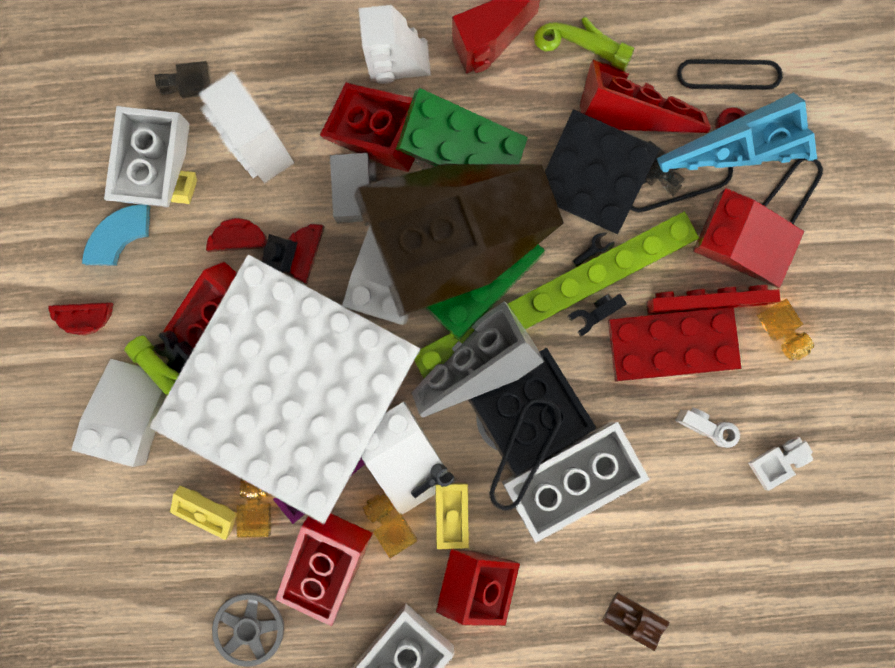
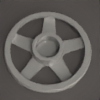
[212,593,284,667]

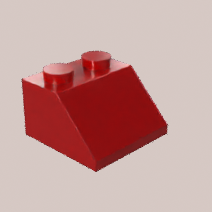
[436,549,520,626]

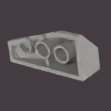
[412,301,544,418]

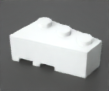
[359,5,431,84]

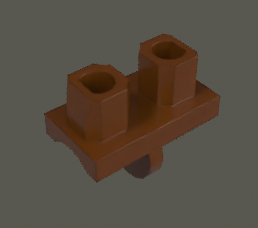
[602,592,670,651]

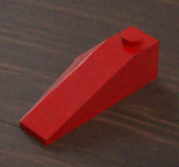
[580,59,711,133]

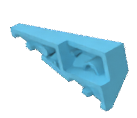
[657,92,817,172]

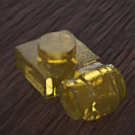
[757,298,814,361]
[236,479,271,537]
[363,493,418,559]

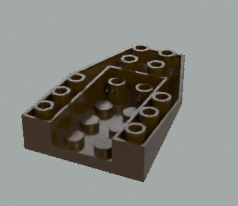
[354,164,564,317]

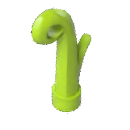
[534,17,635,71]
[124,335,180,396]

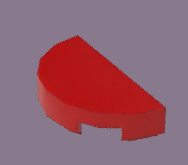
[206,218,267,252]
[288,224,325,285]
[48,302,114,336]

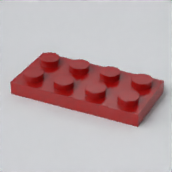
[608,307,742,382]

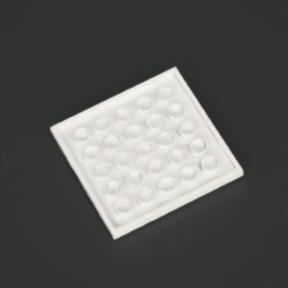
[149,255,420,524]

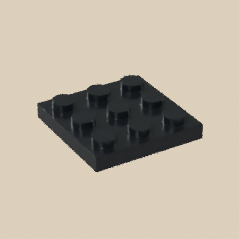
[545,109,660,234]
[468,348,597,477]

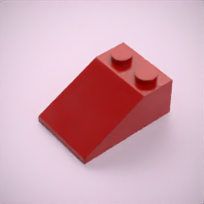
[452,0,540,74]
[320,82,415,172]
[693,188,805,288]
[162,261,237,349]
[275,513,373,627]

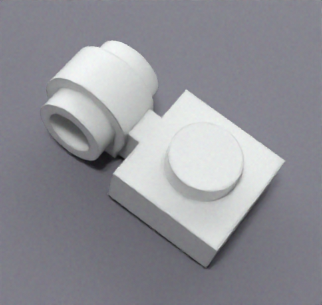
[675,407,740,448]
[748,437,813,491]

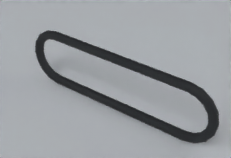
[677,59,783,90]

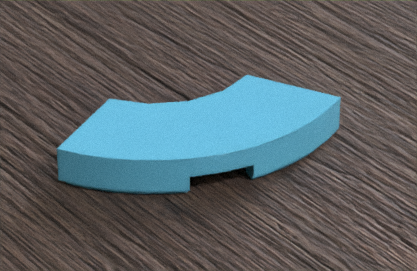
[82,204,150,266]

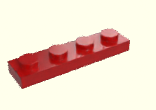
[646,285,781,314]

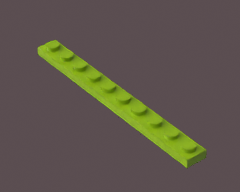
[414,211,699,378]

